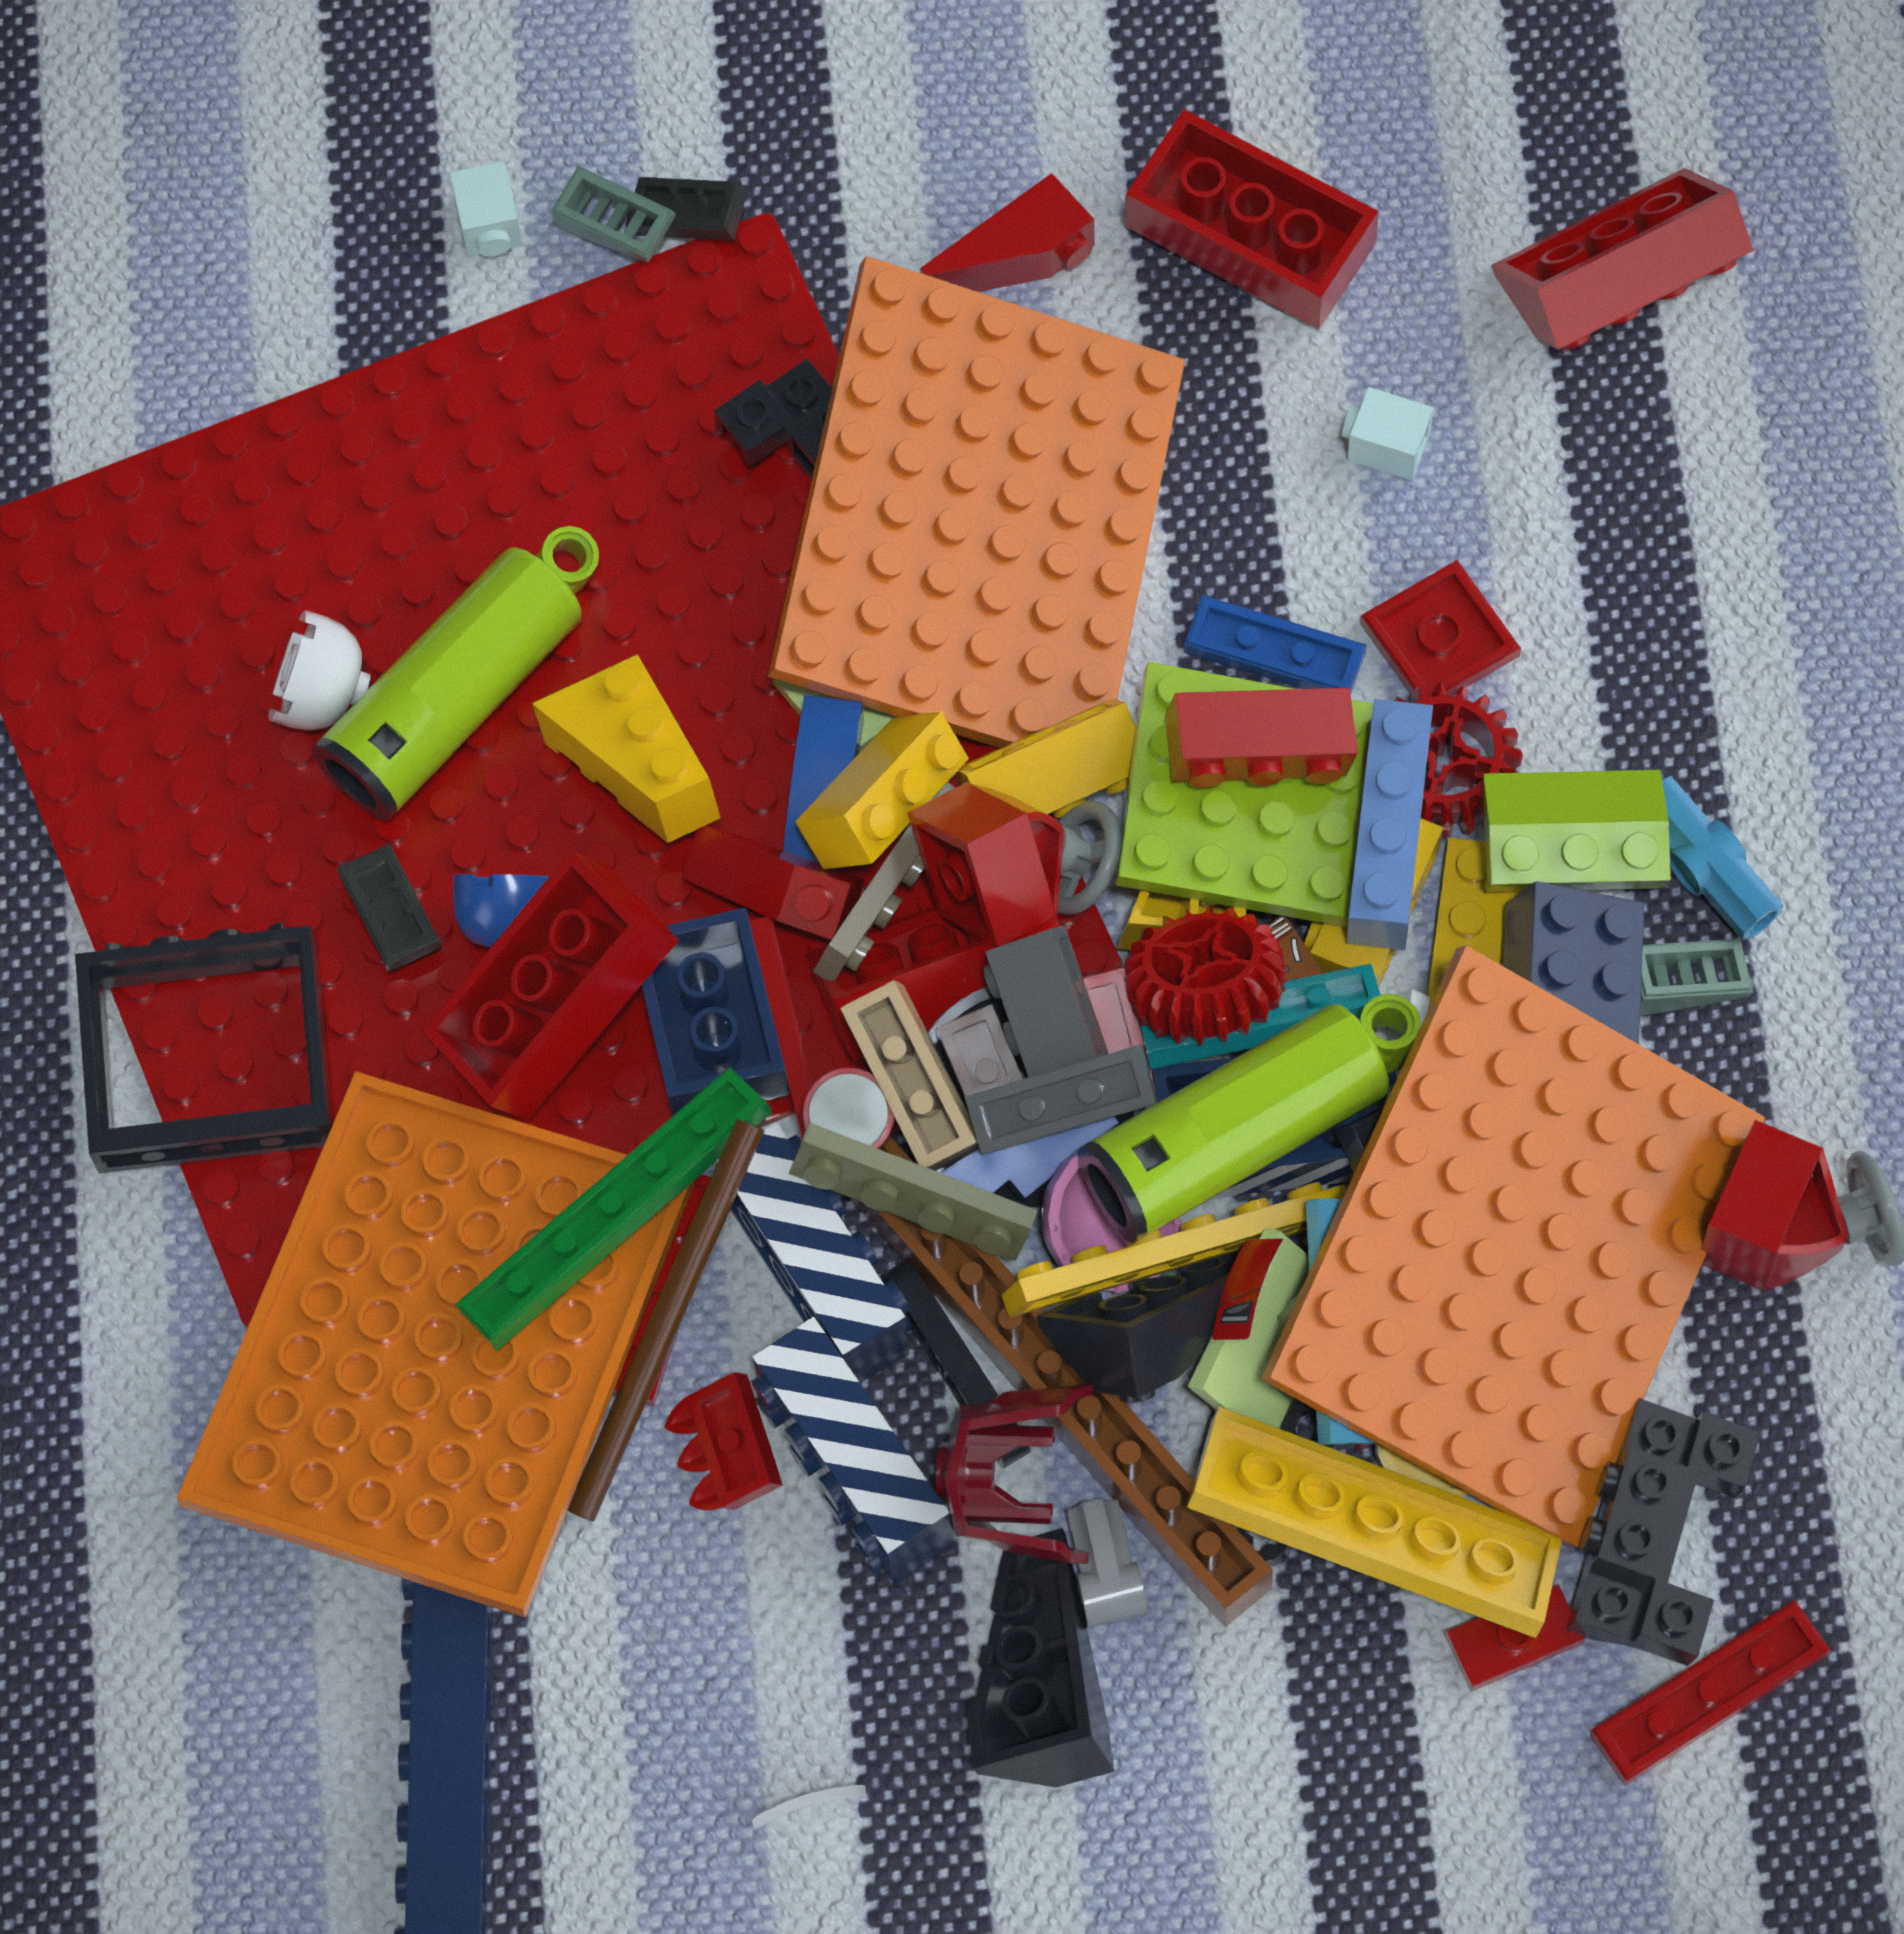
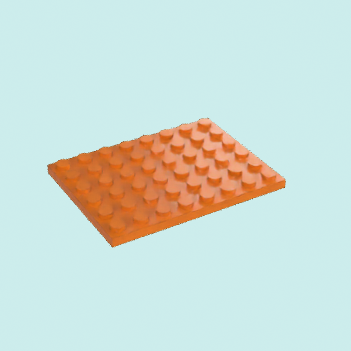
[768,256,1185,748]
[1261,945,1766,1549]
[177,1071,694,1618]

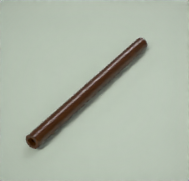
[568,1118,765,1521]

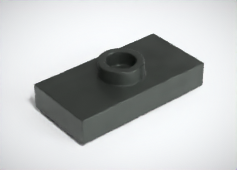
[625,177,747,241]
[336,843,441,973]

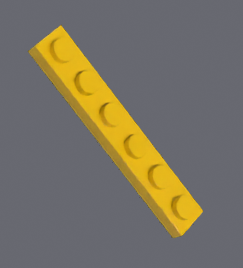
[1001,1182,1347,1318]

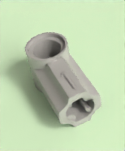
[1067,1498,1148,1628]

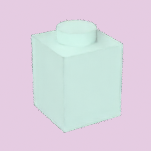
[450,161,523,257]
[1341,387,1433,481]

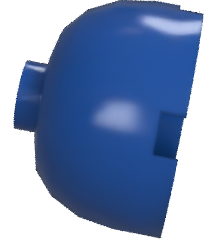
[452,874,550,947]

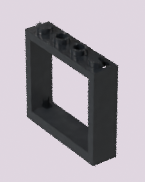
[75,922,334,1174]

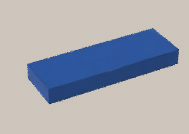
[1184,595,1367,694]

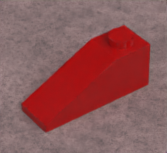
[920,173,1095,292]
[681,824,865,940]

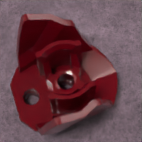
[936,1384,1093,1564]

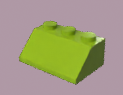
[1483,770,1671,892]

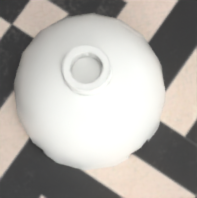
[269,610,370,731]

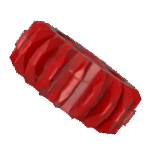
[1393,682,1523,840]
[1124,905,1287,1046]

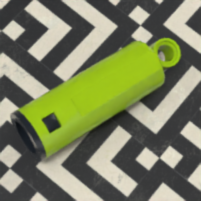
[312,526,599,821]
[1078,994,1420,1244]

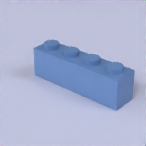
[1346,699,1433,950]

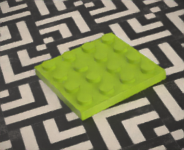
[1115,662,1374,927]

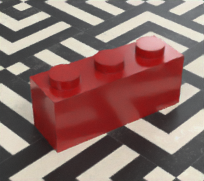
[1165,688,1358,788]

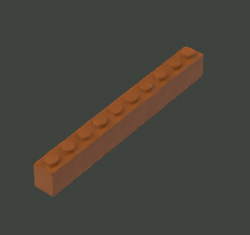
[849,1137,1273,1627]

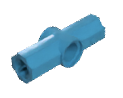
[1662,776,1783,941]

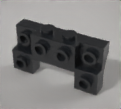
[714,358,832,480]
[1566,1398,1761,1666]

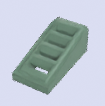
[551,166,676,262]
[1640,939,1753,1015]

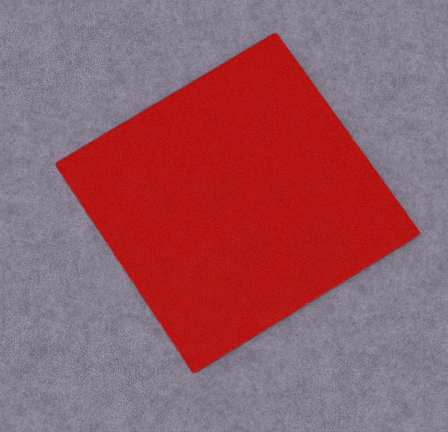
[0,213,1124,1329]

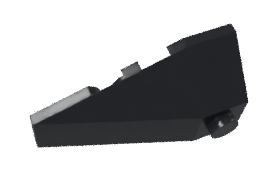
[1037,1250,1240,1403]
[967,1528,1115,1788]

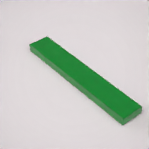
[455,1067,772,1351]

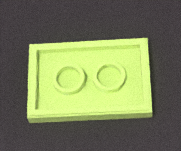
[1188,1228,1309,1429]

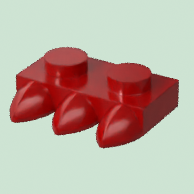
[665,1372,783,1511]

